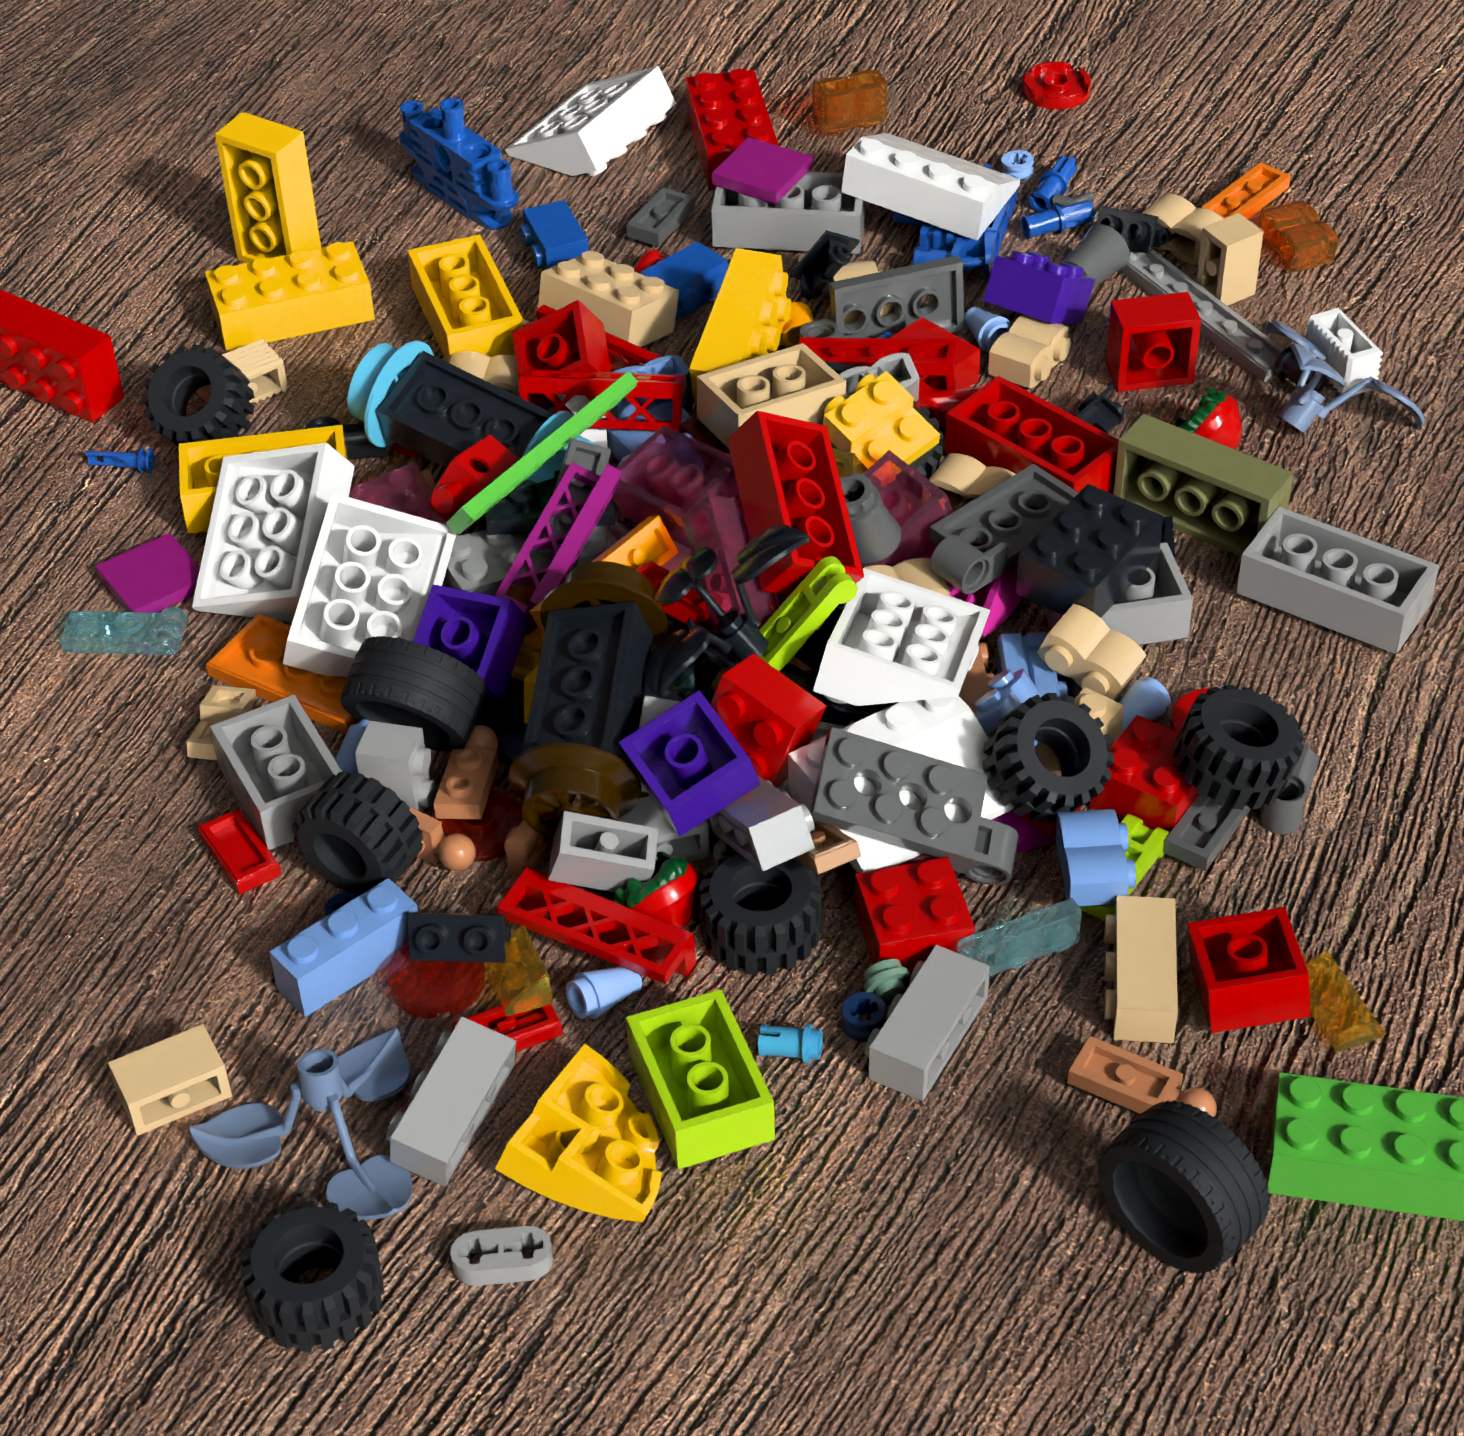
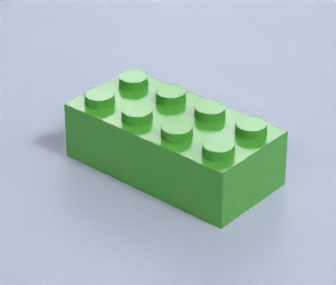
[1267,1072,1464,1221]

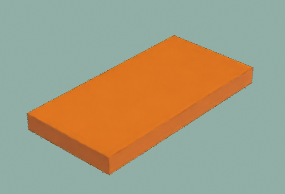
[206,613,359,734]

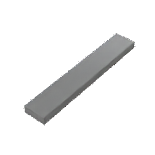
[1120,249,1284,382]

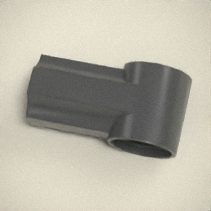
[1260,743,1320,835]

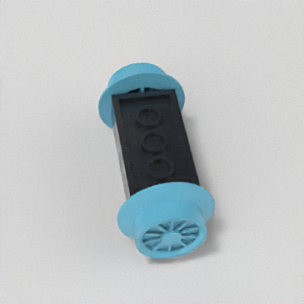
[347,340,596,483]

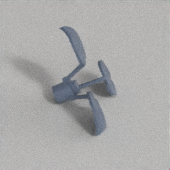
[1263,319,1424,433]
[190,1028,413,1220]

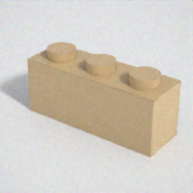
[1104,895,1178,1043]

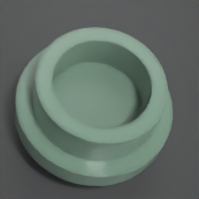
[863,959,911,1002]

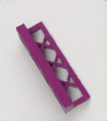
[494,462,623,626]

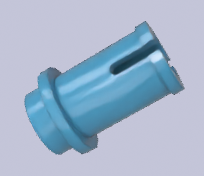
[758,1024,823,1064]

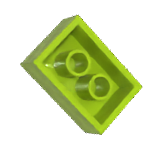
[626,989,775,1170]

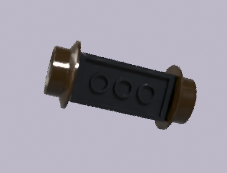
[509,561,668,839]

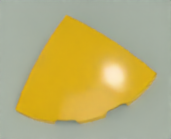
[495,1044,662,1223]

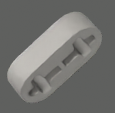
[450,1226,553,1286]

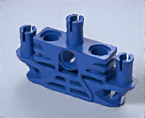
[399,98,519,230]
[893,163,1018,276]

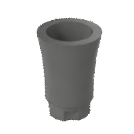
[1060,224,1130,290]
[840,473,901,563]

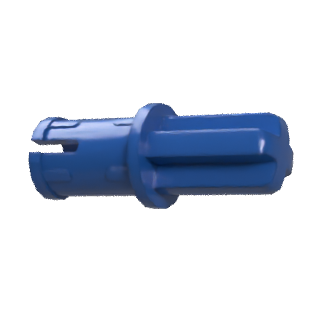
[1029,155,1077,212]
[1021,200,1096,239]

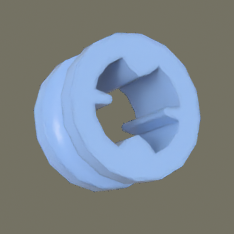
[1001,150,1034,181]

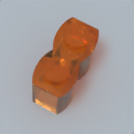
[813,70,887,135]
[1258,200,1339,272]

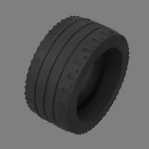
[340,636,487,752]
[1097,1101,1270,1274]

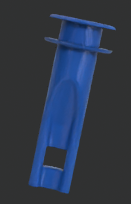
[85,447,155,474]

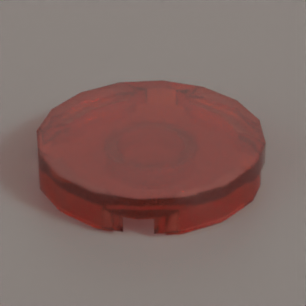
[433,786,524,862]
[387,943,485,1019]

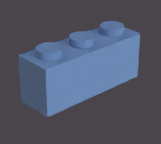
[269,878,418,1017]

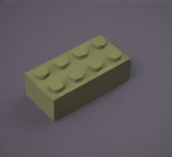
[1114,414,1293,557]

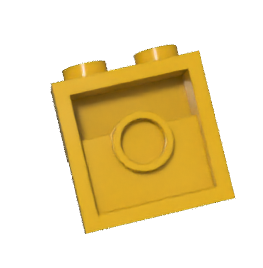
[823,371,940,488]

